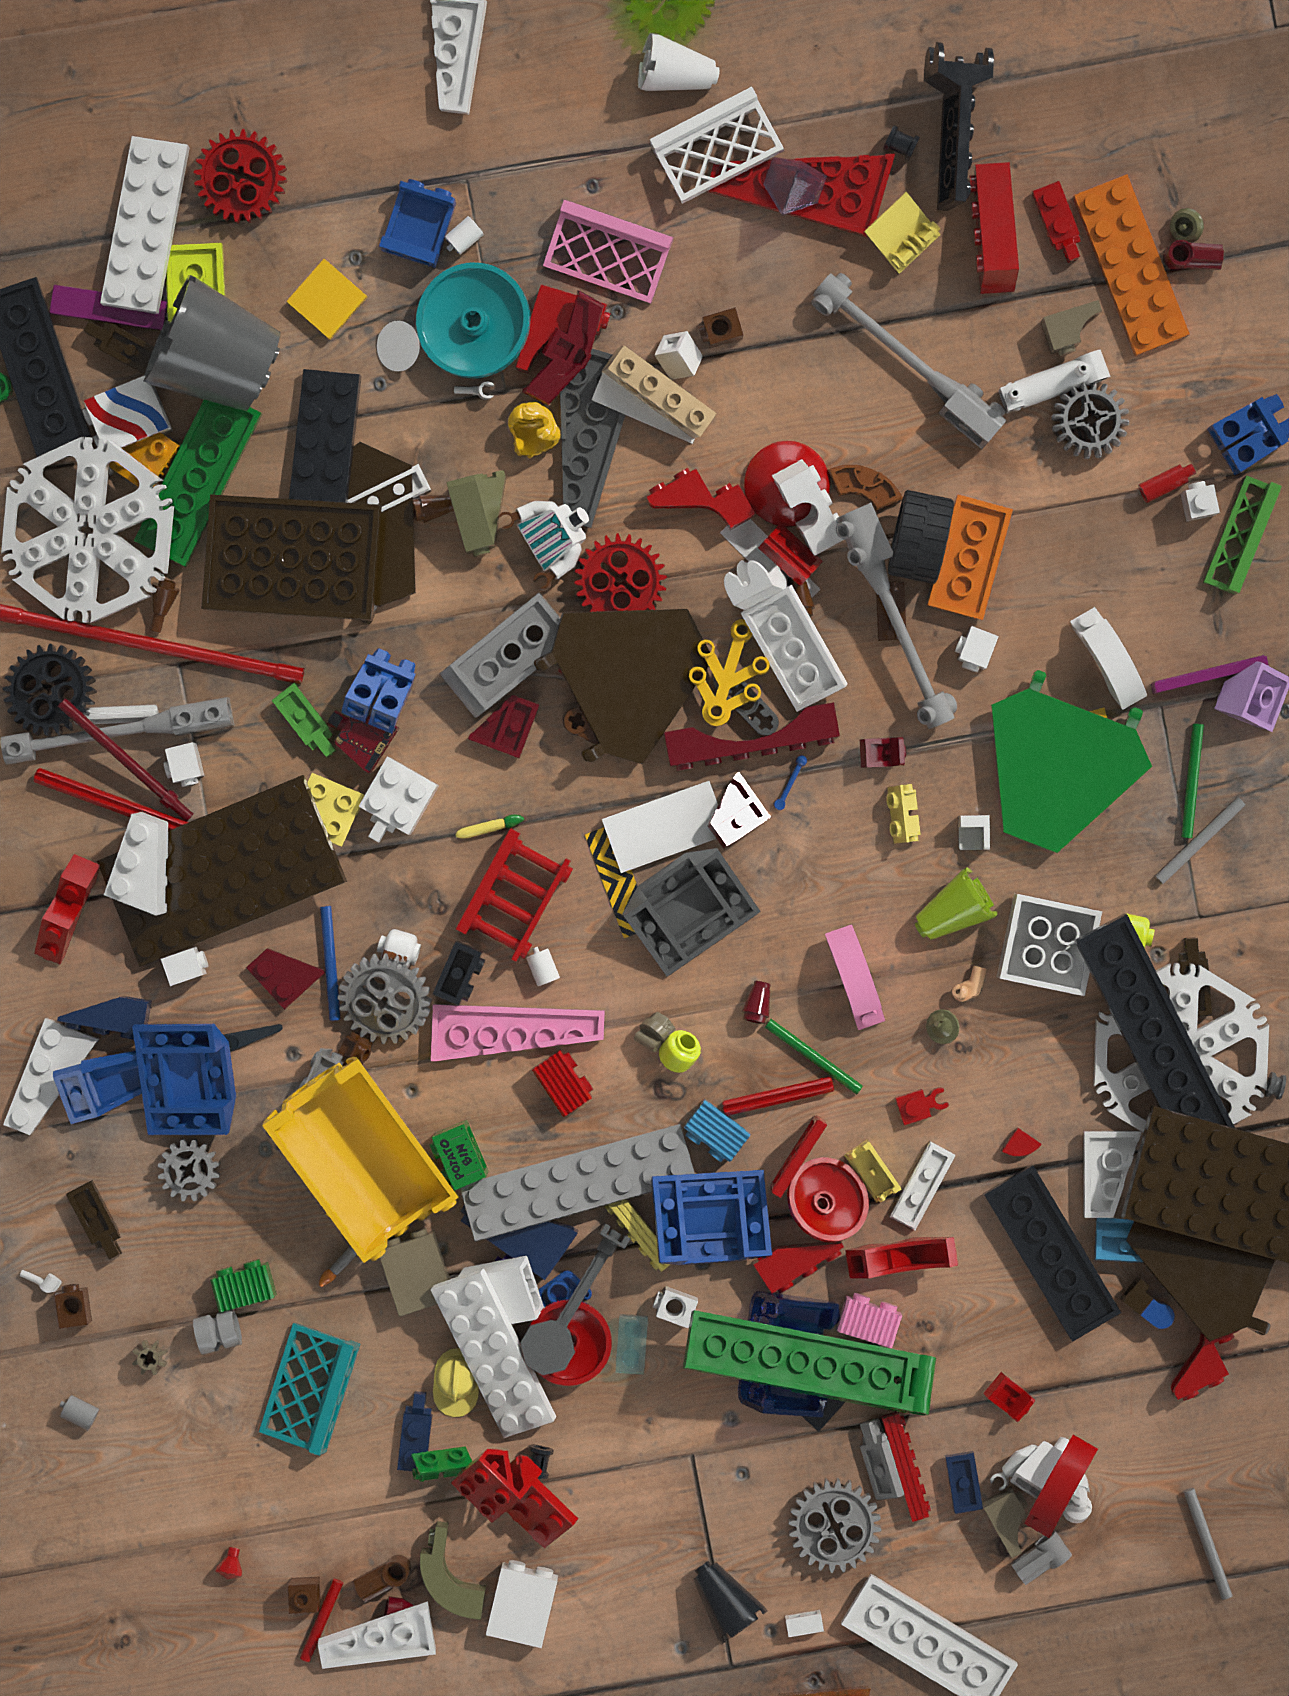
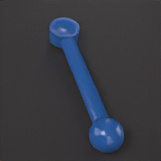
[774,755,807,810]

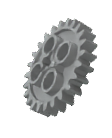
[338,953,432,1044]
[788,1478,881,1573]

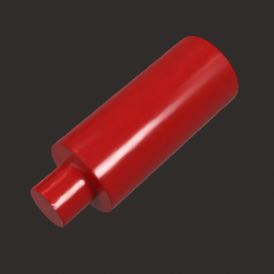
[1138,464,1196,503]

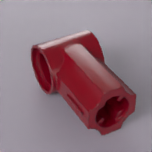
[1163,240,1224,270]

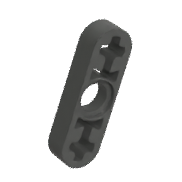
[713,668,779,736]

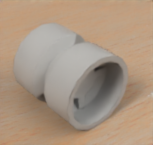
[193,1309,242,1355]

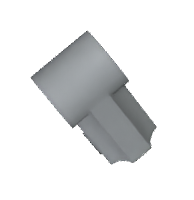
[1011,1530,1072,1585]

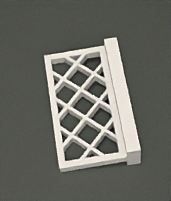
[650,87,784,204]

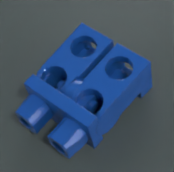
[1207,394,1289,476]
[341,648,416,734]

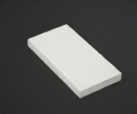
[602,781,718,873]

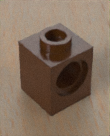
[698,307,743,349]
[54,1284,92,1329]
[288,1577,321,1614]

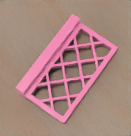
[543,200,674,303]

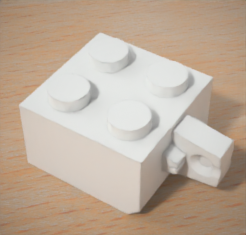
[359,756,439,843]

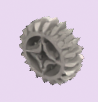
[1051,381,1129,459]

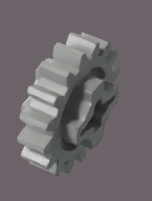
[158,1139,221,1201]

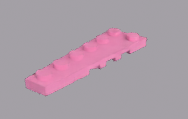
[431,1004,605,1061]

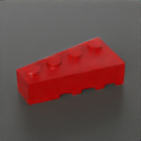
[969,162,1019,294]

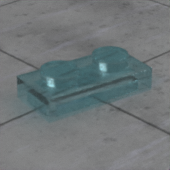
[615,1314,648,1375]

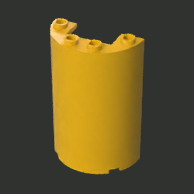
[262,1057,459,1263]

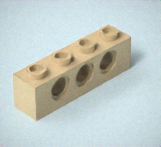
[602,345,717,439]

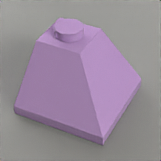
[1214,661,1289,732]

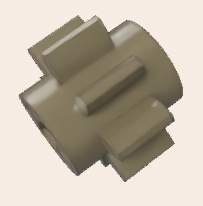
[132,1339,168,1375]

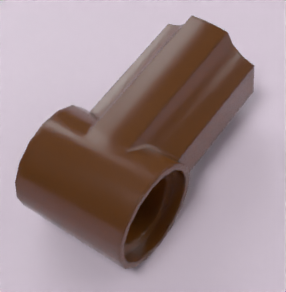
[353,1555,411,1602]

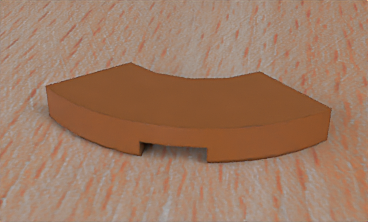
[828,465,903,511]

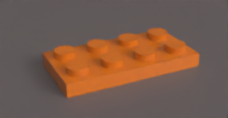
[927,494,1013,621]

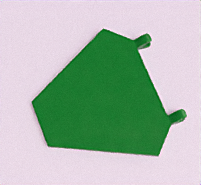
[991,670,1152,853]

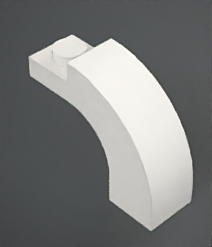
[1070,607,1147,710]

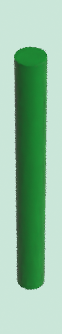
[1181,724,1204,838]
[764,1019,863,1095]

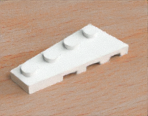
[430,0,487,115]
[3,1018,99,1135]
[318,1601,436,1669]

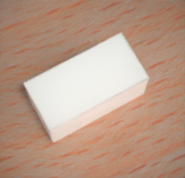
[785,1610,824,1637]

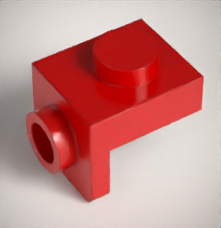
[983,1372,1035,1422]

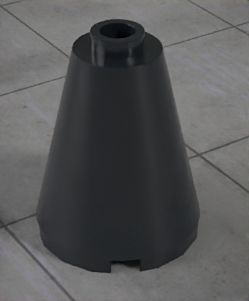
[693,1561,768,1645]

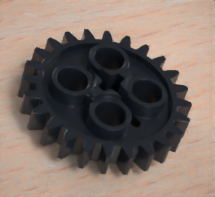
[3,644,97,737]

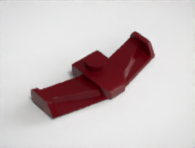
[522,290,604,406]

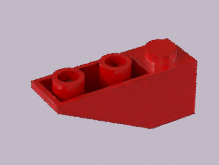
[753,1241,844,1294]

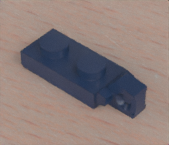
[397,1391,433,1471]

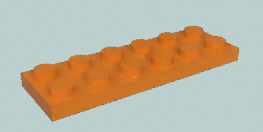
[1073,174,1190,356]

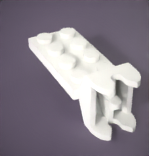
[724,551,847,712]

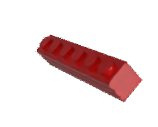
[881,1412,931,1522]

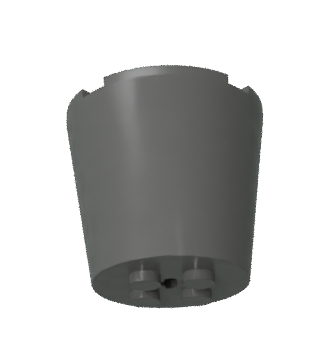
[143,275,281,411]

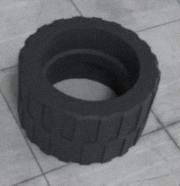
[888,490,954,584]

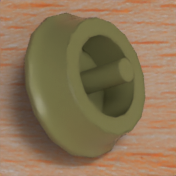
[1170,208,1204,243]
[926,1009,960,1045]

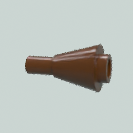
[150,579,180,633]

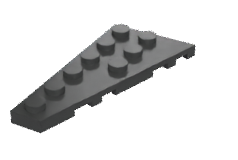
[560,348,626,528]

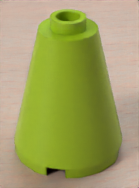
[915,867,997,940]

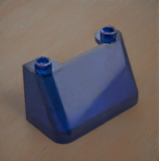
[738,1291,840,1417]

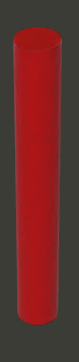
[299,1579,343,1662]

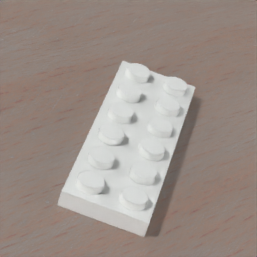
[100,136,190,314]
[431,1268,556,1438]
[841,1573,1018,1696]

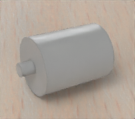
[59,1395,100,1431]

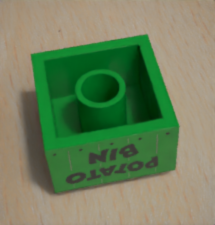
[430,1119,489,1191]

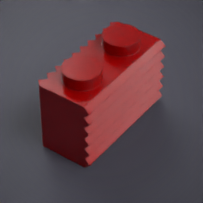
[532,1049,594,1117]

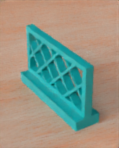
[259,1323,361,1456]

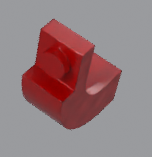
[1024,1434,1098,1538]

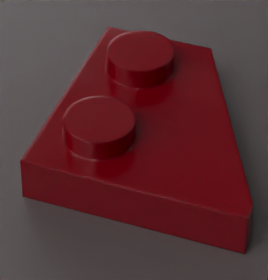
[468,695,540,759]
[246,948,325,1010]

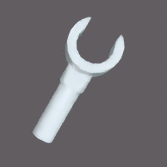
[454,381,494,400]
[20,1270,62,1293]

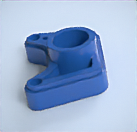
[538,1270,592,1307]

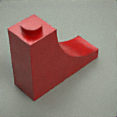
[516,284,611,374]

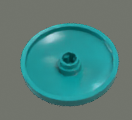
[416,262,531,378]

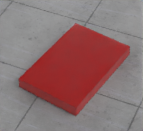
[770,1115,827,1198]

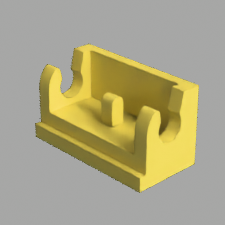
[844,1139,901,1202]

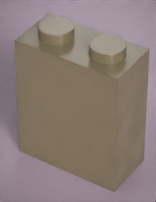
[380,1228,450,1317]

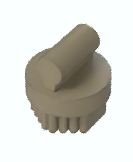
[634,1012,675,1052]

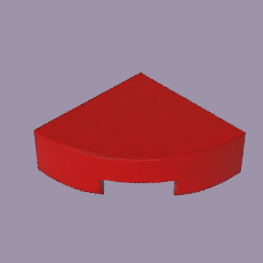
[1001,1127,1042,1156]

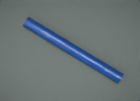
[320,906,341,1021]

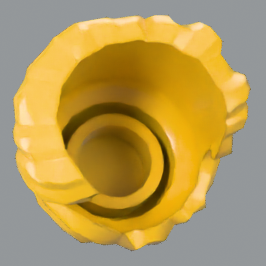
[508,402,561,459]

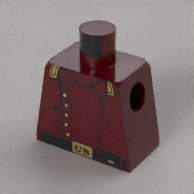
[327,710,400,774]

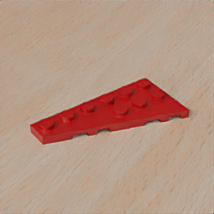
[706,154,895,238]

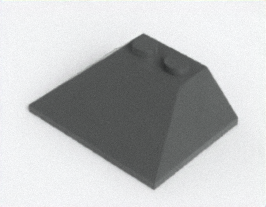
[622,848,761,977]

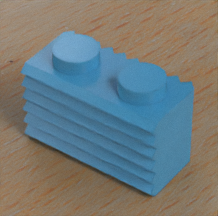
[684,1099,751,1162]

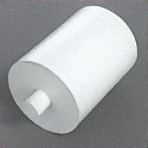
[444,216,484,255]
[526,946,560,986]

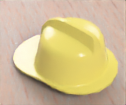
[433,1348,479,1417]

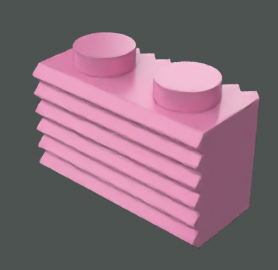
[836,1293,902,1348]

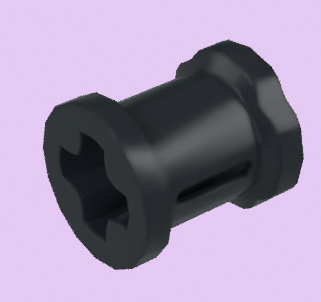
[883,125,920,161]
[528,1444,554,1479]

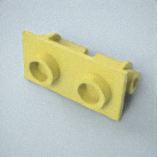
[886,784,921,843]

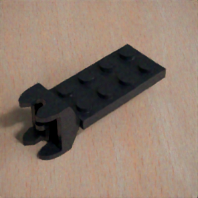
[923,42,994,211]

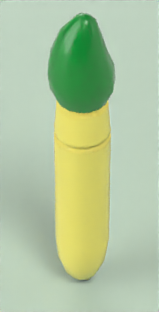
[455,814,524,839]

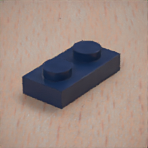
[945,1451,983,1514]

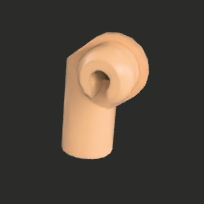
[952,965,987,1002]

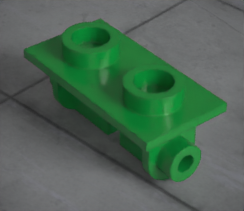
[411,1446,472,1482]

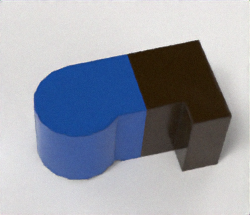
[1120,1276,1175,1329]

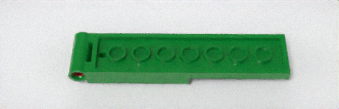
[683,1310,936,1416]

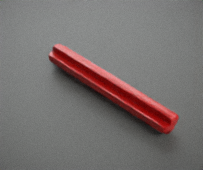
[722,1077,834,1116]

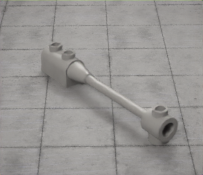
[811,273,1007,449]
[836,503,957,729]
[1,697,235,765]

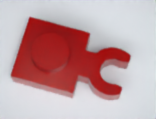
[895,1087,949,1125]

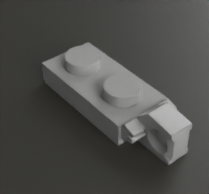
[860,1418,904,1500]

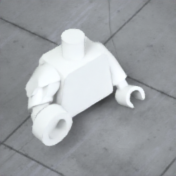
[990,1437,1092,1523]

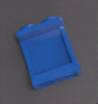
[379,179,456,268]

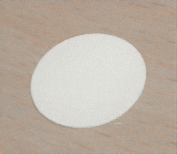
[377,321,420,371]

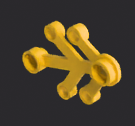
[689,619,770,726]

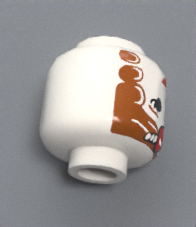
[377,929,421,968]

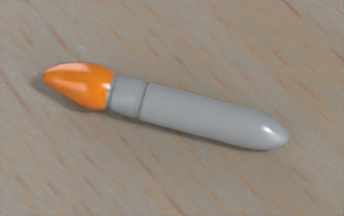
[319,1245,357,1287]

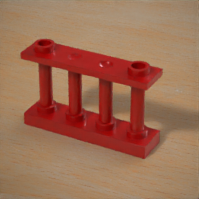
[456,828,573,962]

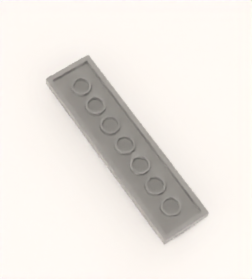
[460,1124,695,1242]

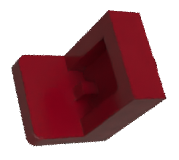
[859,737,906,768]

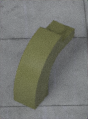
[420,1521,486,1620]

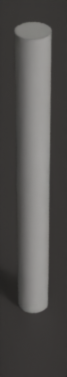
[1155,797,1245,884]
[1183,1488,1233,1600]

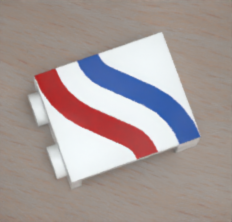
[82,376,173,450]

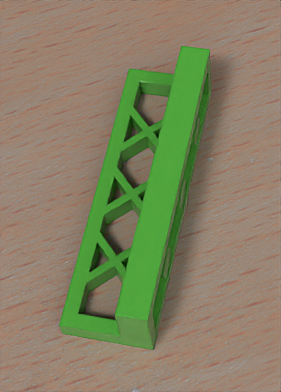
[1203,475,1282,595]

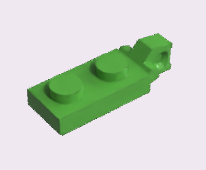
[272,683,337,758]

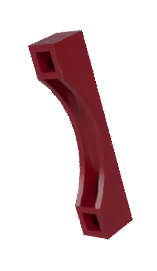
[664,702,840,771]

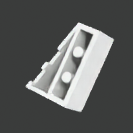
[104,812,168,915]

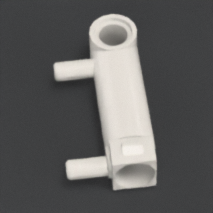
[998,350,1110,414]

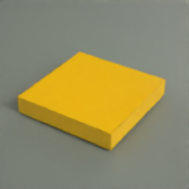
[287,259,368,340]

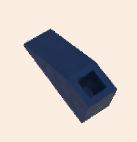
[57,996,152,1040]

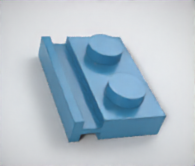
[1094,1218,1143,1263]

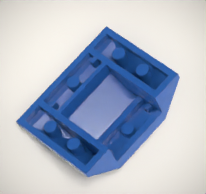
[132,1024,236,1135]
[651,1170,772,1265]

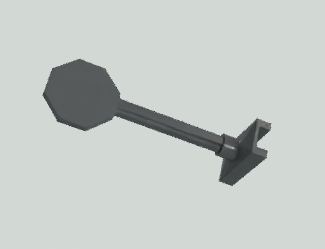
[520,1223,630,1375]

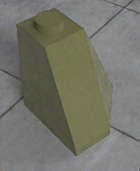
[446,470,506,557]

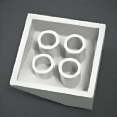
[997,893,1102,996]

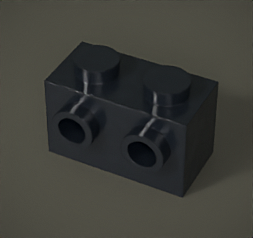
[433,940,485,1006]

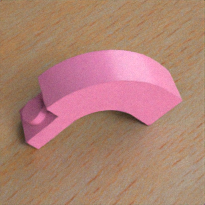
[825,924,885,1030]

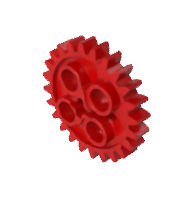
[193,129,288,224]
[574,533,667,612]

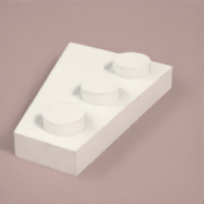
[1083,1131,1142,1218]

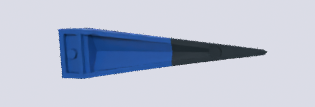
[53,1024,283,1124]

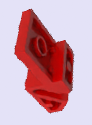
[451,1449,579,1549]

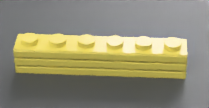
[605,1199,671,1272]

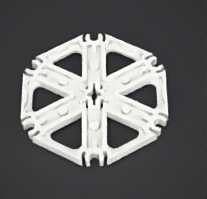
[1,437,174,623]
[1093,963,1269,1132]

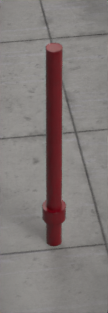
[58,698,194,822]

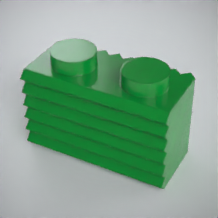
[210,1259,277,1313]

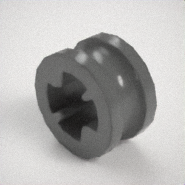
[1265,1072,1286,1100]

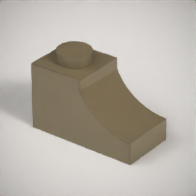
[1041,300,1102,356]
[982,1486,1028,1558]

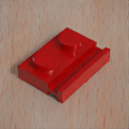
[758,523,823,586]

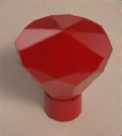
[215,1547,242,1579]

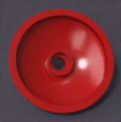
[744,441,830,527]
[787,1157,869,1242]
[528,1299,612,1386]

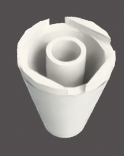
[638,33,719,91]

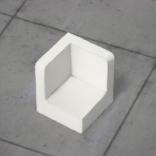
[655,331,702,380]
[958,815,990,850]

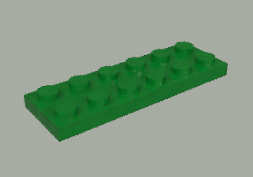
[134,400,262,567]

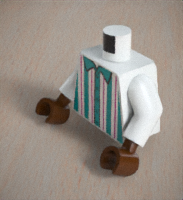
[498,501,589,591]

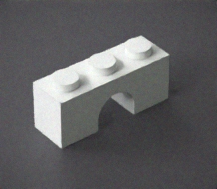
[772,459,843,556]

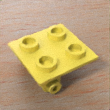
[864,192,941,274]
[308,773,365,847]

